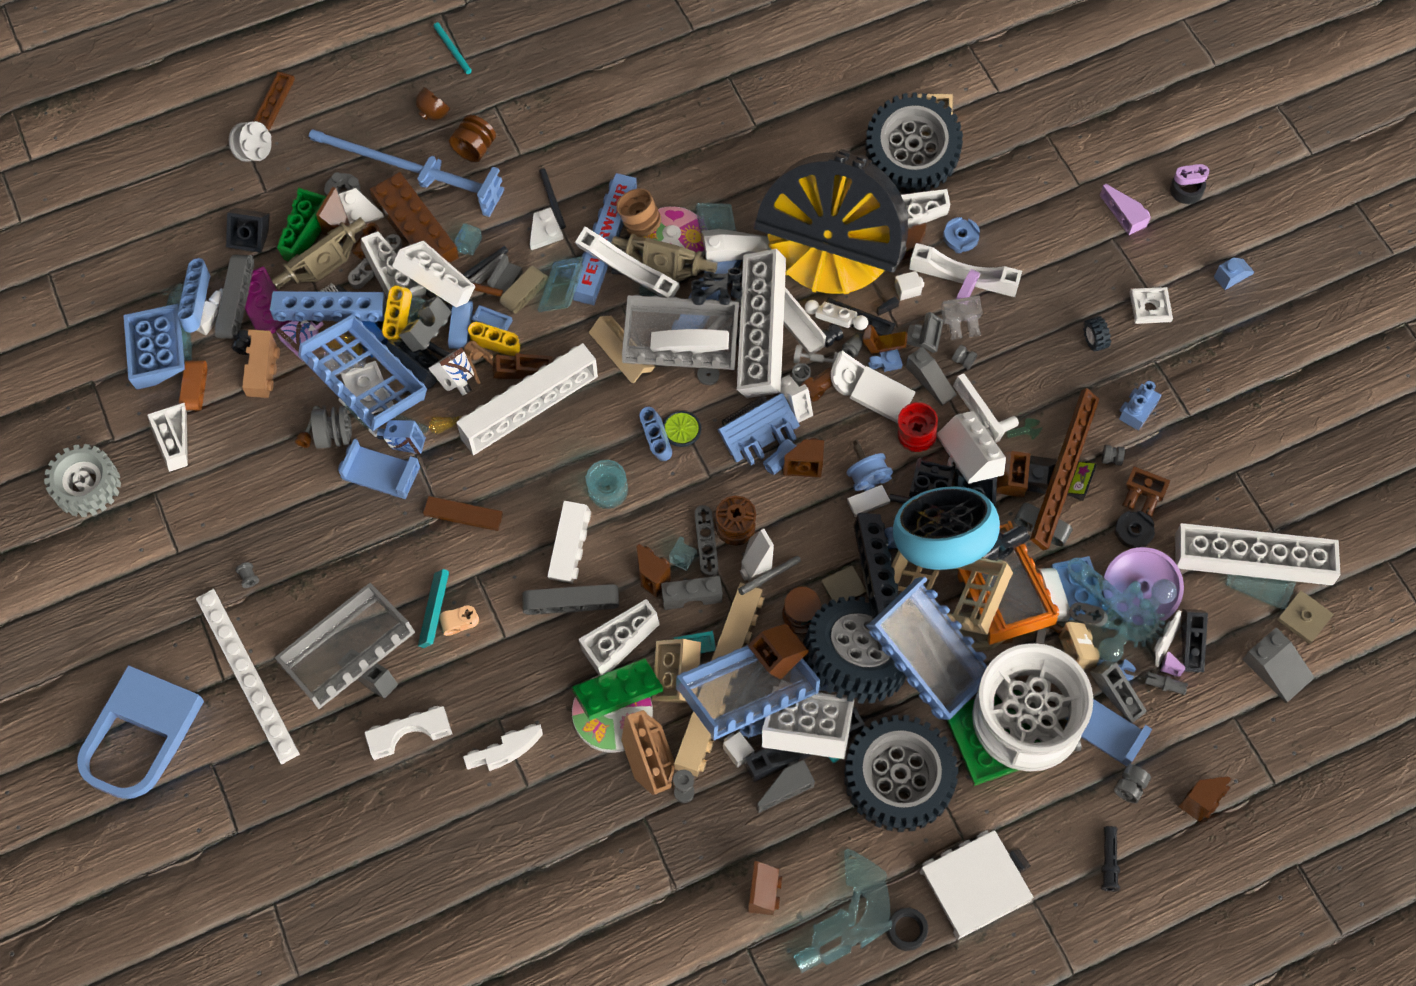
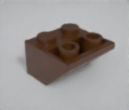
[996,451,1031,497]
[636,544,671,598]
[748,623,809,679]
[1179,776,1231,822]

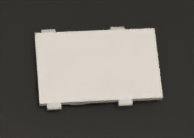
[1154,610,1181,667]

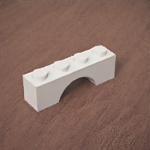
[365,706,452,760]

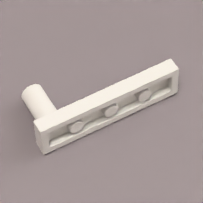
[953,374,1019,443]

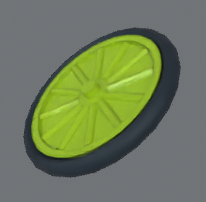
[663,411,702,447]

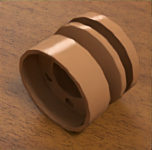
[616,188,662,237]

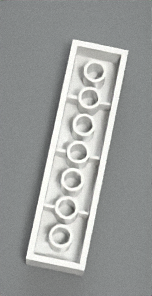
[737,249,786,398]
[457,343,598,455]
[1175,523,1340,585]

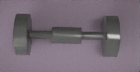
[673,770,694,803]

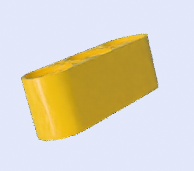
[382,286,412,340]
[468,322,521,356]

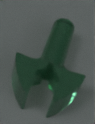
[1006,418,1043,439]

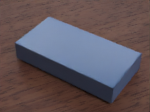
[471,305,513,331]

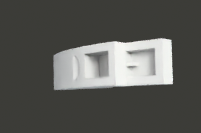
[463,724,543,771]

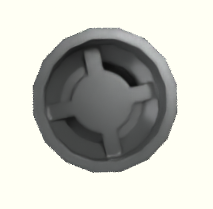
[1114,764,1151,804]

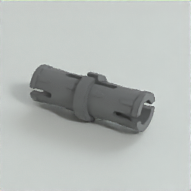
[1145,671,1188,695]

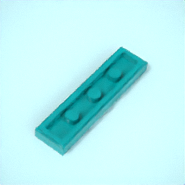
[418,569,449,648]

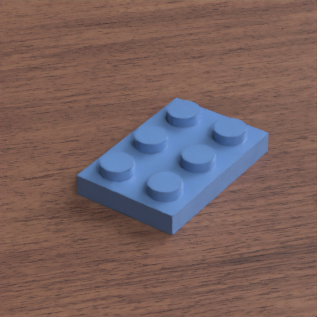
[1051,556,1107,620]

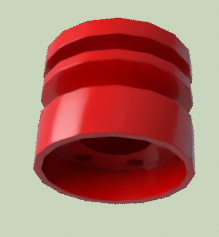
[897,402,938,452]

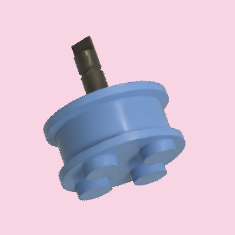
[846,439,893,492]

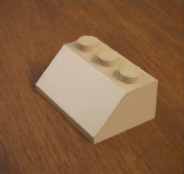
[652,639,701,703]

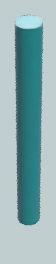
[433,22,472,74]

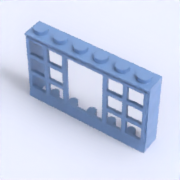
[298,314,427,431]

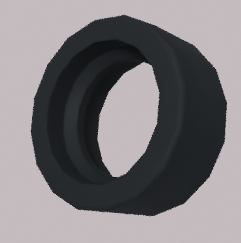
[1170,172,1206,204]
[887,908,929,951]

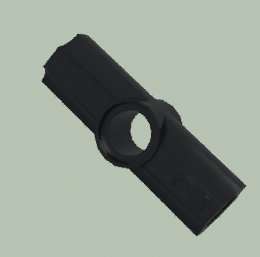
[984,525,1030,560]

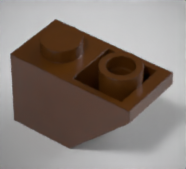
[901,223,927,261]

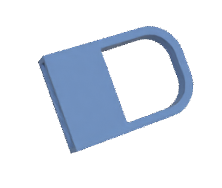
[77,665,204,799]

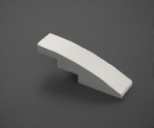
[650,329,729,354]

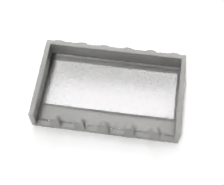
[622,295,739,370]
[275,583,415,709]

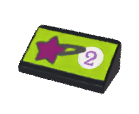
[1067,461,1097,501]

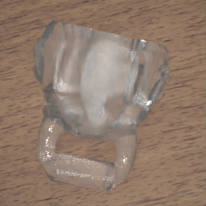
[324,348,366,376]

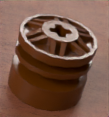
[449,114,496,162]
[715,495,757,546]

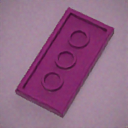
[245,266,292,334]

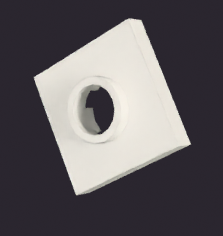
[1130,287,1173,324]

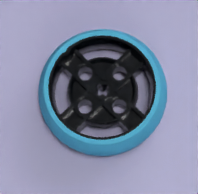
[893,487,1000,570]

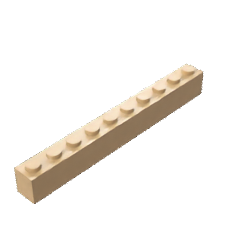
[674,583,765,777]

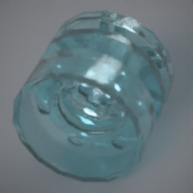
[586,460,628,509]

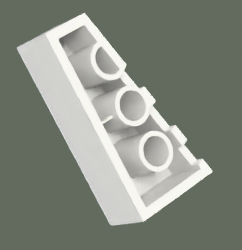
[901,189,950,229]
[361,232,426,301]
[392,241,475,307]
[547,501,591,584]
[578,599,660,676]

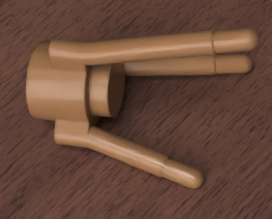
[464,341,493,384]

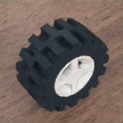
[1083,316,1111,352]

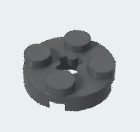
[324,172,361,206]

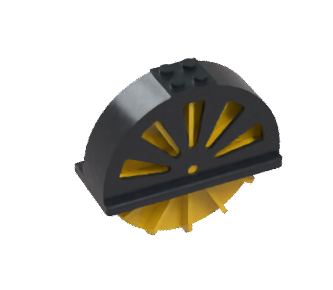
[753,149,908,294]

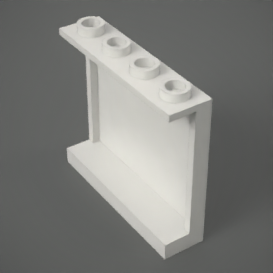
[920,830,1033,940]

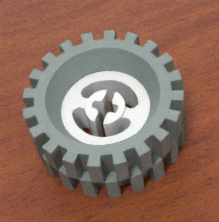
[44,444,121,517]

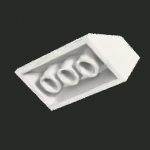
[937,411,1006,483]

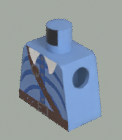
[377,420,426,454]

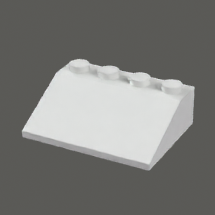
[762,687,854,759]

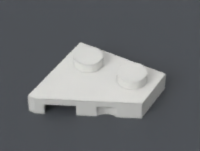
[339,188,384,224]

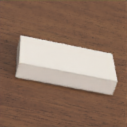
[847,485,890,517]

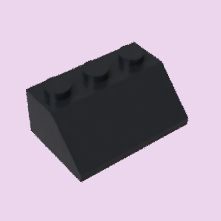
[386,338,440,389]

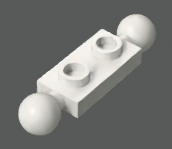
[805,300,868,330]

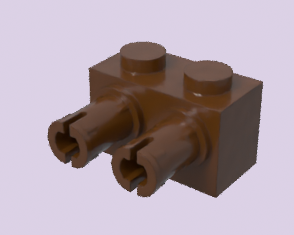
[1122,466,1171,517]

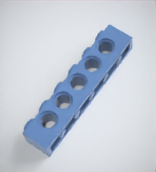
[270,291,387,322]

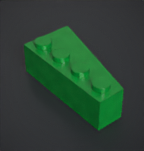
[277,188,326,262]

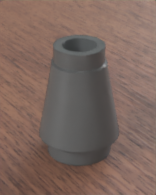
[841,332,863,358]

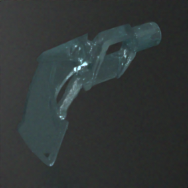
[793,849,892,973]

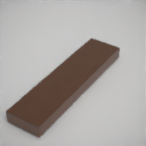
[253,72,295,131]
[423,496,503,531]

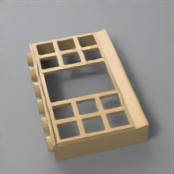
[892,550,1013,635]

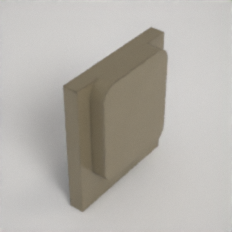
[821,566,867,602]

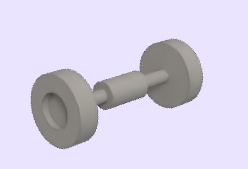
[793,345,838,367]

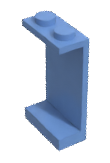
[338,439,420,499]
[1065,699,1152,766]

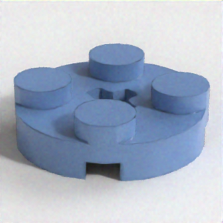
[943,217,980,253]

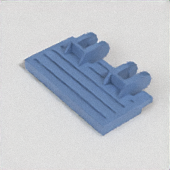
[717,393,800,465]

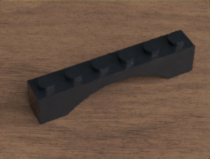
[745,707,865,783]

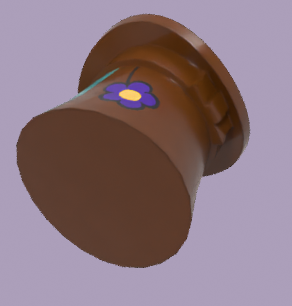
[782,587,821,635]

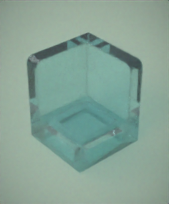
[669,536,697,570]

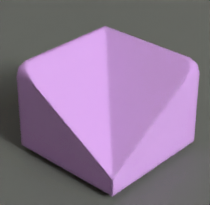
[1160,652,1185,677]

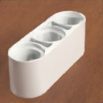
[1035,568,1070,622]

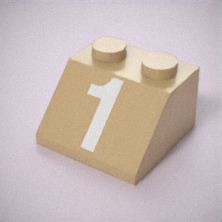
[1059,622,1100,670]

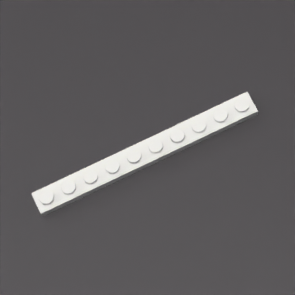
[196,589,300,764]

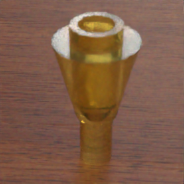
[429,415,463,435]

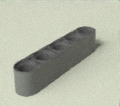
[215,255,254,339]
[522,584,619,615]

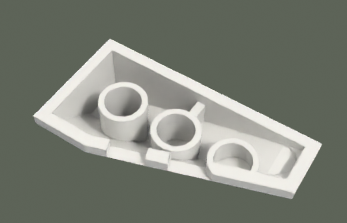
[702,229,772,262]
[740,529,774,582]

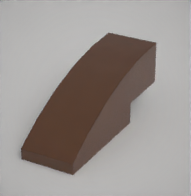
[493,353,552,379]

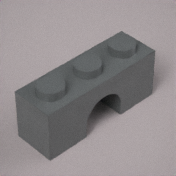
[399,296,452,352]
[661,576,723,610]

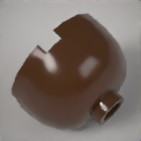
[416,87,450,120]

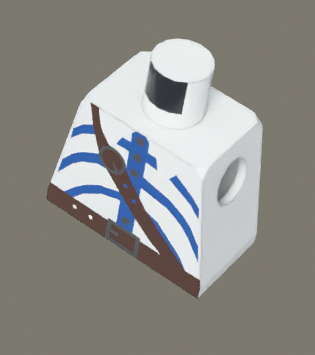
[429,347,474,396]

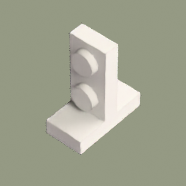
[779,375,813,423]

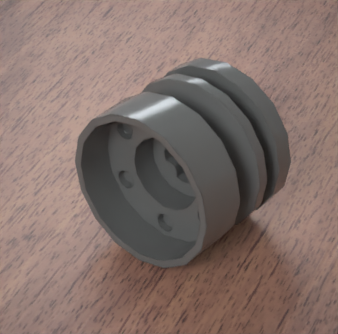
[311,406,352,449]

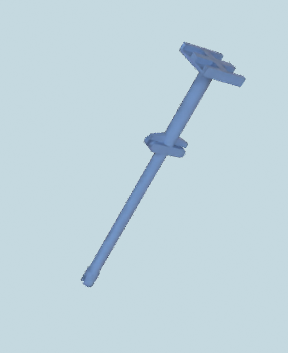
[309,129,504,217]

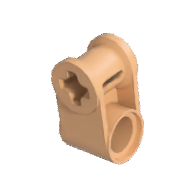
[439,605,479,636]

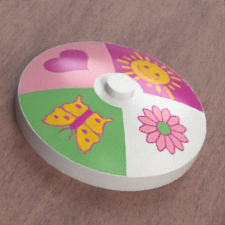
[638,207,707,269]
[572,675,653,753]

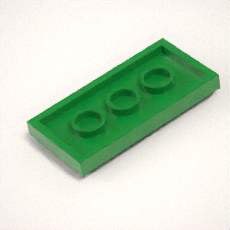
[572,658,663,721]

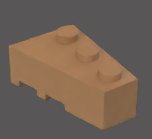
[242,329,280,398]

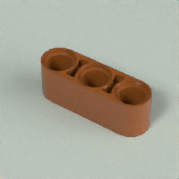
[179,360,208,410]

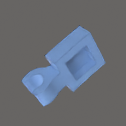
[868,349,903,372]

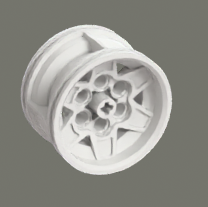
[972,644,1093,771]

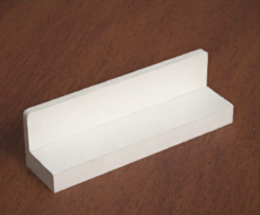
[783,288,826,355]

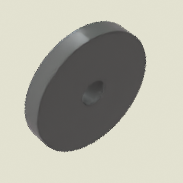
[697,368,719,385]

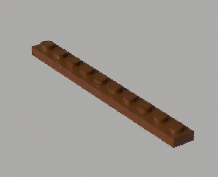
[1030,388,1099,551]

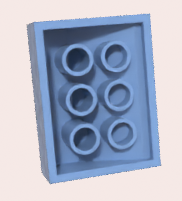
[124,304,185,389]

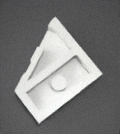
[530,207,563,250]

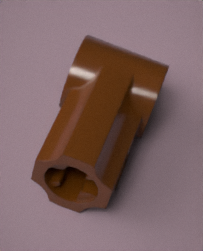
[352,222,381,260]
[801,368,833,402]

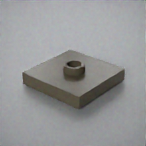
[1277,590,1334,644]

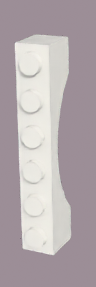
[575,227,680,298]
[909,243,1022,297]

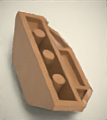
[621,710,675,795]

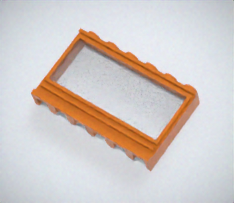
[957,521,1059,645]

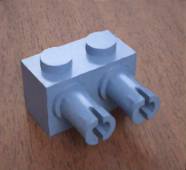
[1119,381,1161,431]

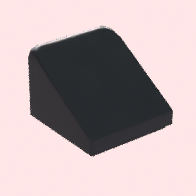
[1009,849,1031,874]

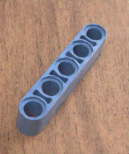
[177,258,210,333]

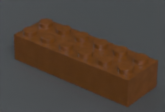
[370,172,459,263]

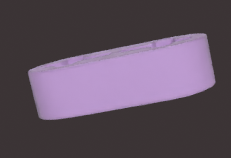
[1174,164,1209,185]
[956,269,980,304]

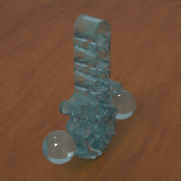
[1067,558,1177,662]

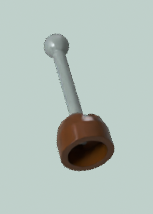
[295,406,320,448]

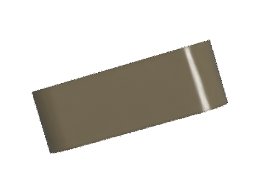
[500,266,548,314]

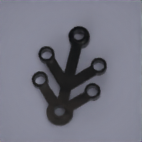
[691,268,743,305]

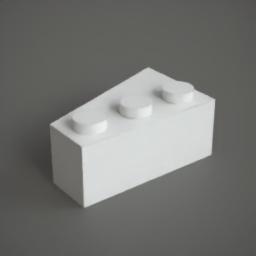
[147,403,188,472]

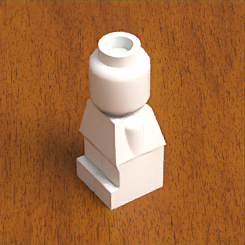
[196,288,223,335]

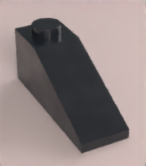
[1181,609,1208,672]

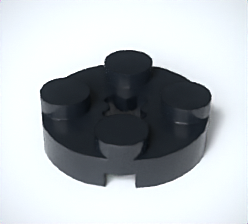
[1114,511,1155,549]

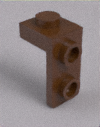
[862,325,908,354]

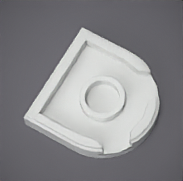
[831,351,865,396]

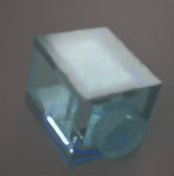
[455,223,482,255]

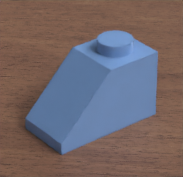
[1214,257,1254,290]

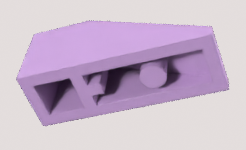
[1100,184,1150,235]

